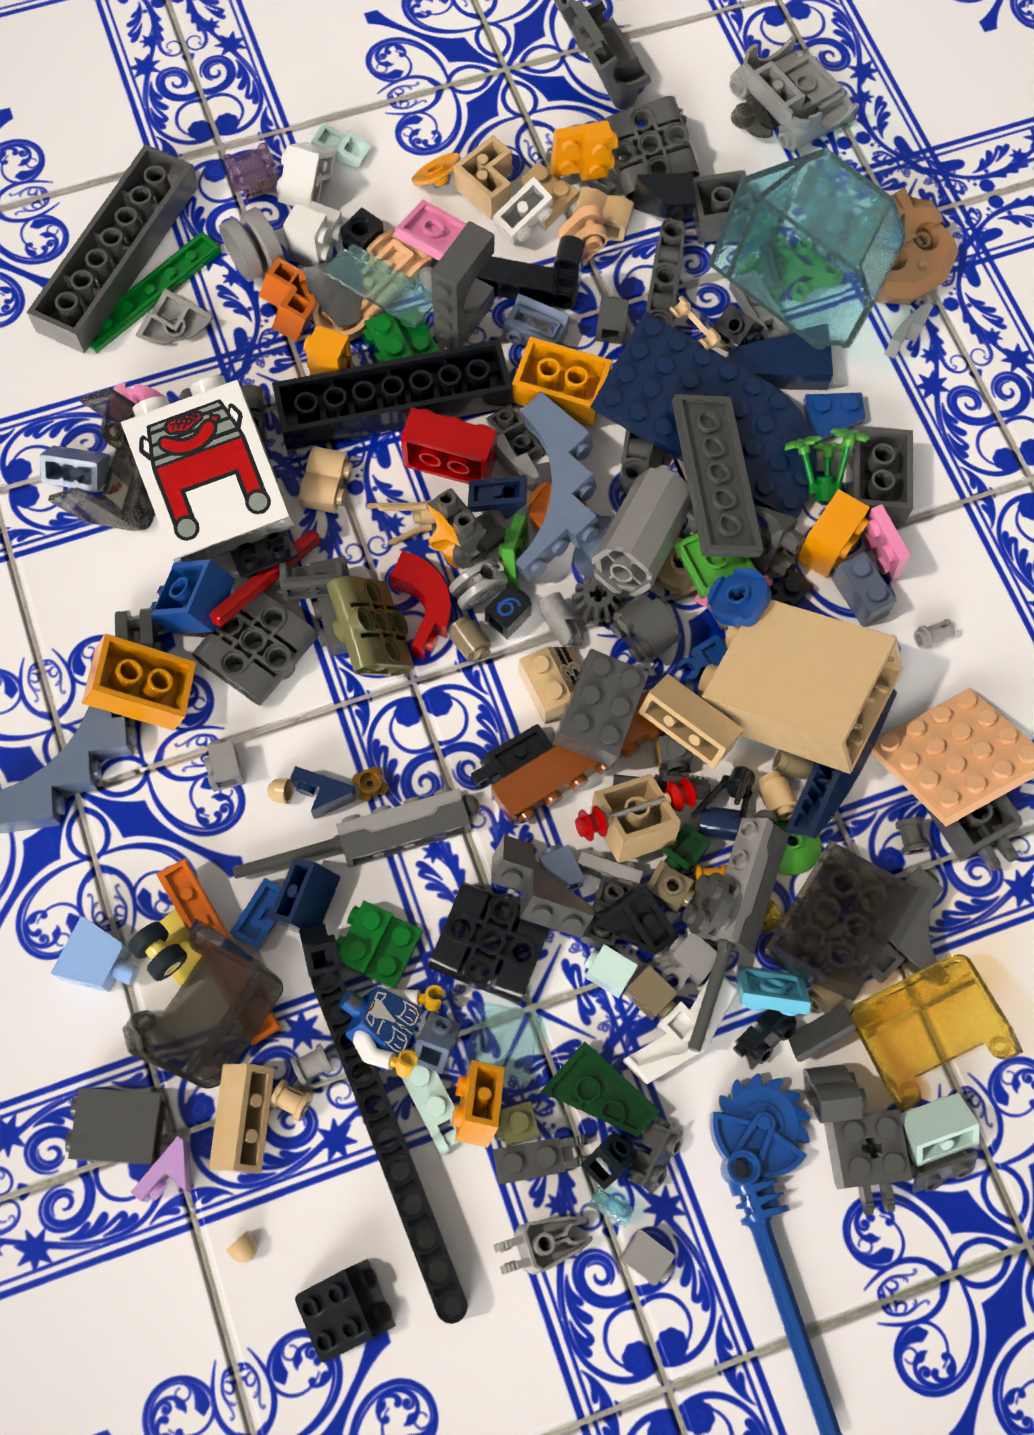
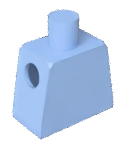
[50,916,139,992]

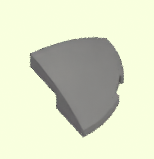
[135,289,214,344]

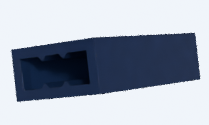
[726,326,833,390]

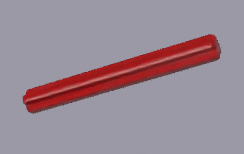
[209,530,321,627]

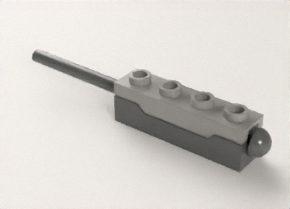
[233,788,480,879]
[687,809,789,1053]

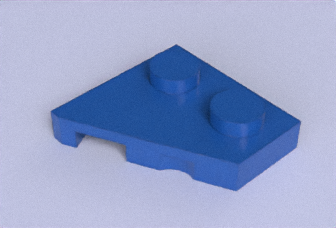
[803,392,865,444]

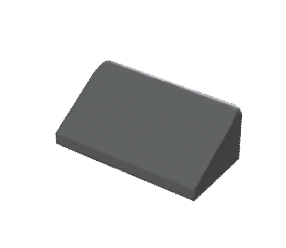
[788,1004,857,1062]

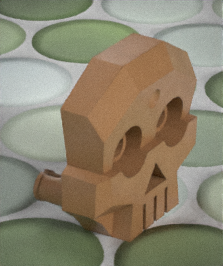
[841,187,958,305]

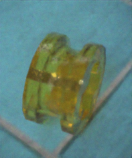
[762,899,784,933]

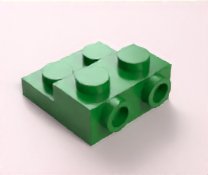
[362,307,439,363]
[336,900,423,989]

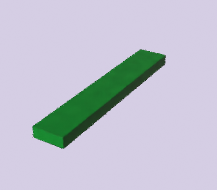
[90,231,222,354]

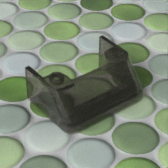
[48,387,155,532]

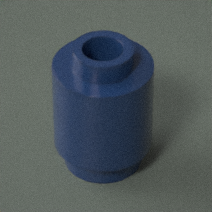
[699,806,745,842]

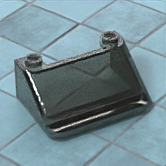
[122,919,283,1089]

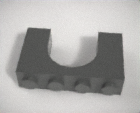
[431,221,495,348]

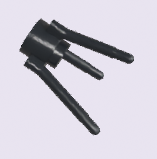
[691,766,756,818]

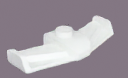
[623,974,738,1084]

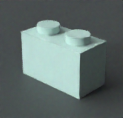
[900,1093,980,1167]

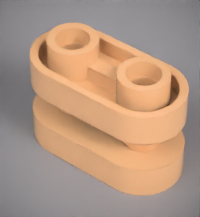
[558,205,608,265]

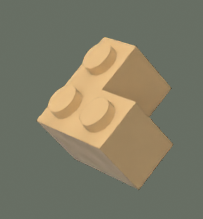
[453,135,512,220]

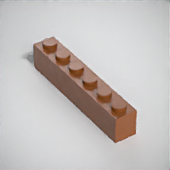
[491,690,665,825]

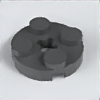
[682,872,734,939]

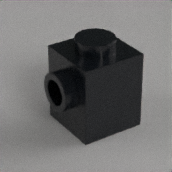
[713,303,765,346]

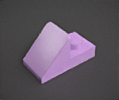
[130,1136,192,1202]

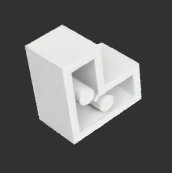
[277,142,337,207]
[283,200,343,267]

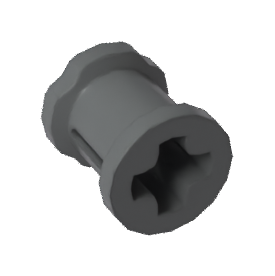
[895,817,931,855]

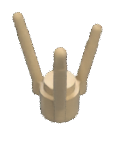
[367,500,436,545]

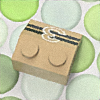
[518,646,582,724]

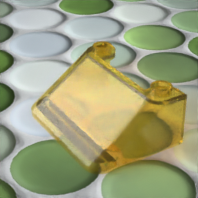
[850,954,1023,1113]

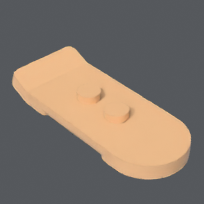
[313,229,432,341]

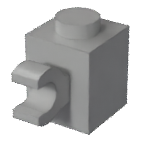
[661,933,718,992]

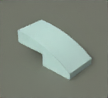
[311,122,372,167]

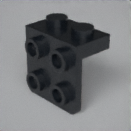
[295,1259,396,1362]

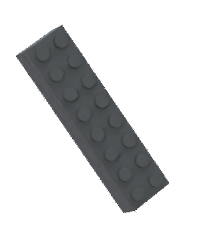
[27,144,199,354]

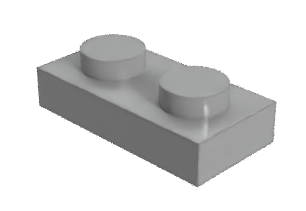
[578,850,643,889]

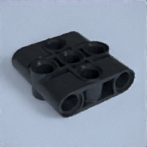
[428,882,550,1005]

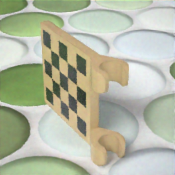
[669,295,735,352]

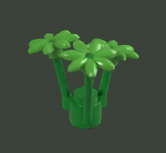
[784,428,869,501]

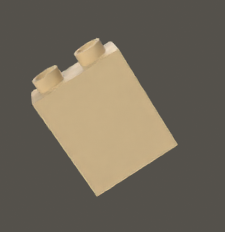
[698,599,903,774]

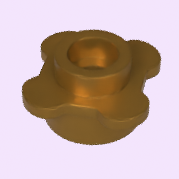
[352,766,388,802]

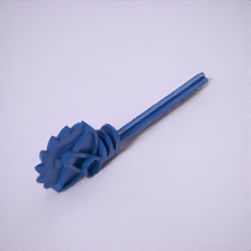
[709,1073,842,1435]

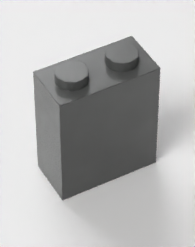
[65,1088,167,1166]

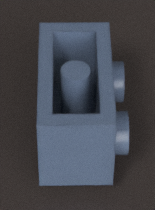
[832,552,897,627]

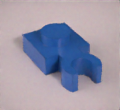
[676,634,728,684]

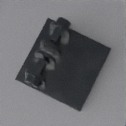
[230,531,299,579]

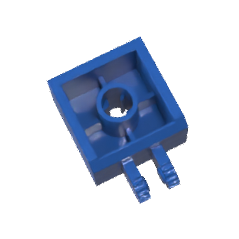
[150,559,235,634]

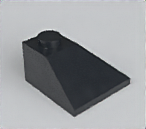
[632,172,695,220]

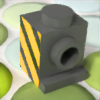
[654,736,694,776]

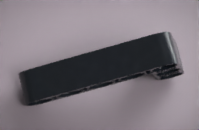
[476,235,585,309]

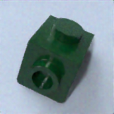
[662,823,712,874]

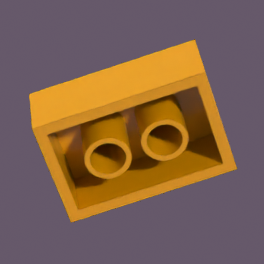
[512,336,612,426]
[82,633,196,731]

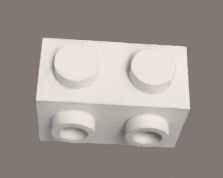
[493,177,554,244]

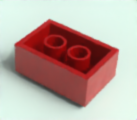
[400,407,497,485]

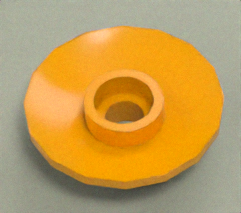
[411,153,461,187]

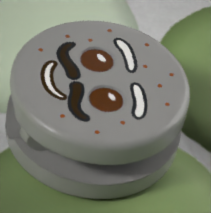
[449,559,508,610]

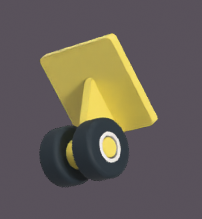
[128,909,207,986]

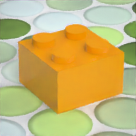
[797,489,870,578]

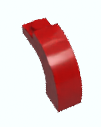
[390,550,451,660]

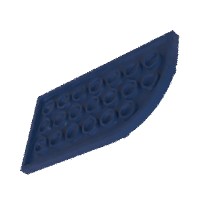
[590,311,817,519]

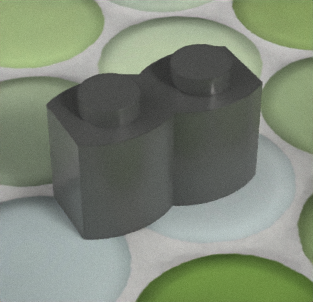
[803,1064,867,1123]

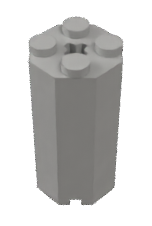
[591,465,693,597]

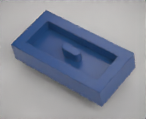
[230,878,282,951]

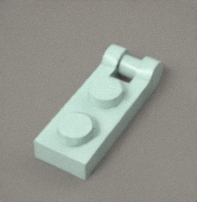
[402,1064,464,1155]

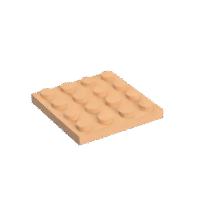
[871,688,1034,827]

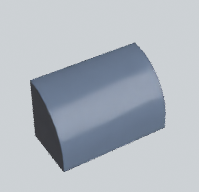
[40,446,110,492]

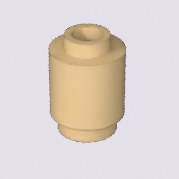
[758,772,798,821]

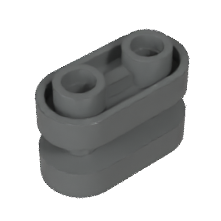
[115,608,164,652]

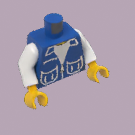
[339,985,444,1078]

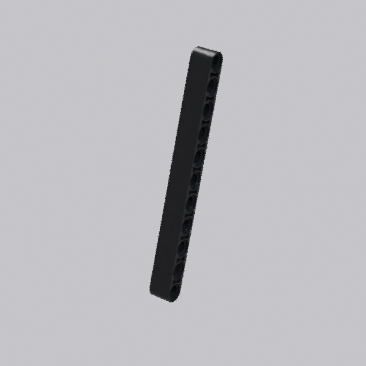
[311,971,468,1324]

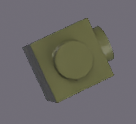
[496,1101,540,1147]

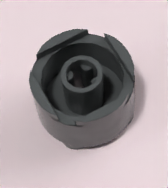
[610,591,681,663]

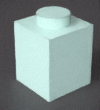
[584,944,638,998]

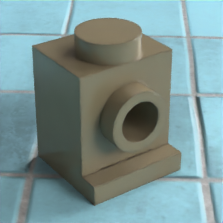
[647,861,696,913]

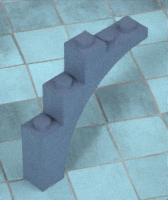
[515,392,601,582]
[0,706,137,834]

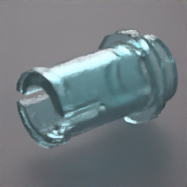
[588,1187,635,1227]

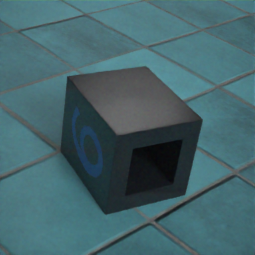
[485,585,532,640]

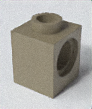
[624,965,678,1021]

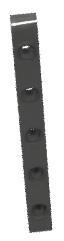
[619,218,686,495]

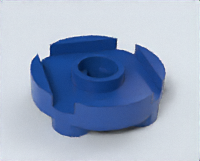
[707,568,772,627]

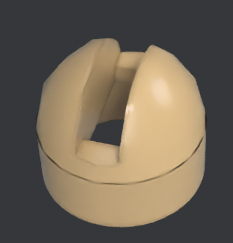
[267,778,294,804]
[226,1231,257,1263]

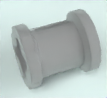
[290,1043,333,1086]

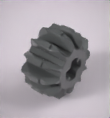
[572,576,623,626]

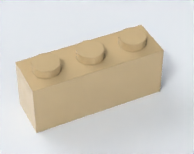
[638,674,744,769]
[209,1063,275,1174]

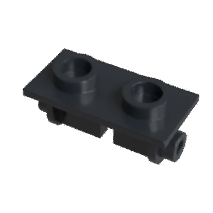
[733,1009,797,1070]

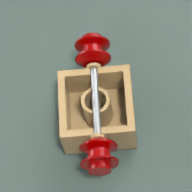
[575,774,698,863]

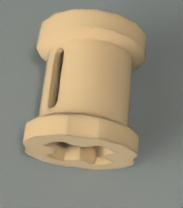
[270,1079,313,1122]

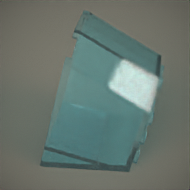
[708,147,906,349]

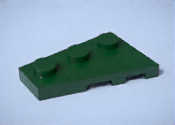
[540,1041,660,1137]

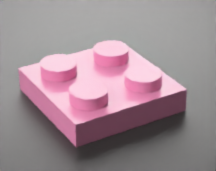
[394,200,467,260]
[862,504,911,582]

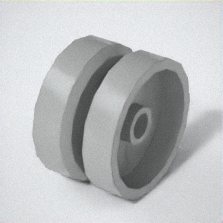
[219,207,285,282]

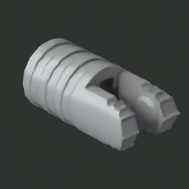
[537,592,584,646]

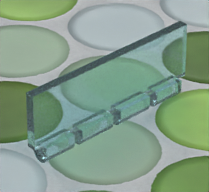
[323,244,433,328]

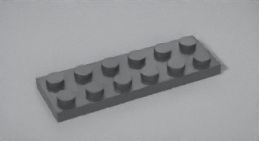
[672,394,764,557]

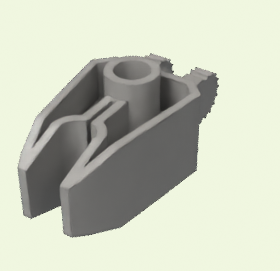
[493,1216,593,1275]

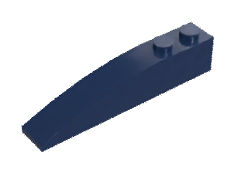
[785,689,897,839]

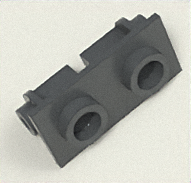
[628,1118,683,1194]
[909,1148,978,1193]

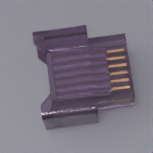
[223,142,278,202]

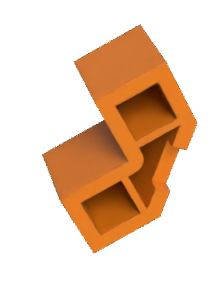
[258,257,317,342]

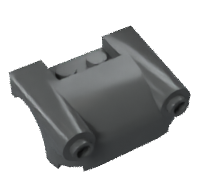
[554,0,652,110]

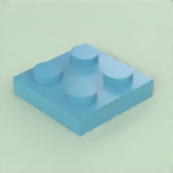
[736,966,811,1016]

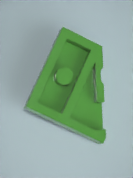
[498,514,529,591]

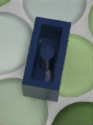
[269,858,341,933]

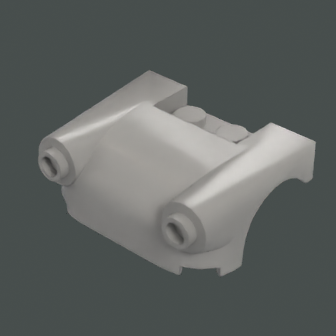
[729,36,860,151]

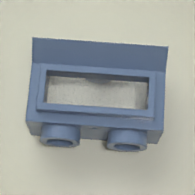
[503,293,570,347]

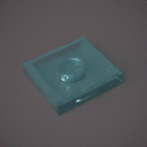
[463,1002,543,1084]

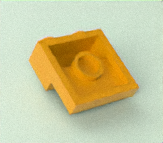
[550,120,618,181]

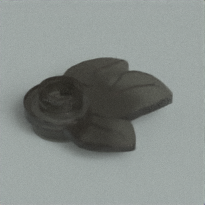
[731,98,780,138]

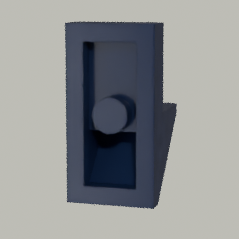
[468,475,528,519]
[290,766,357,819]

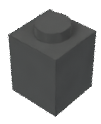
[595,296,629,345]

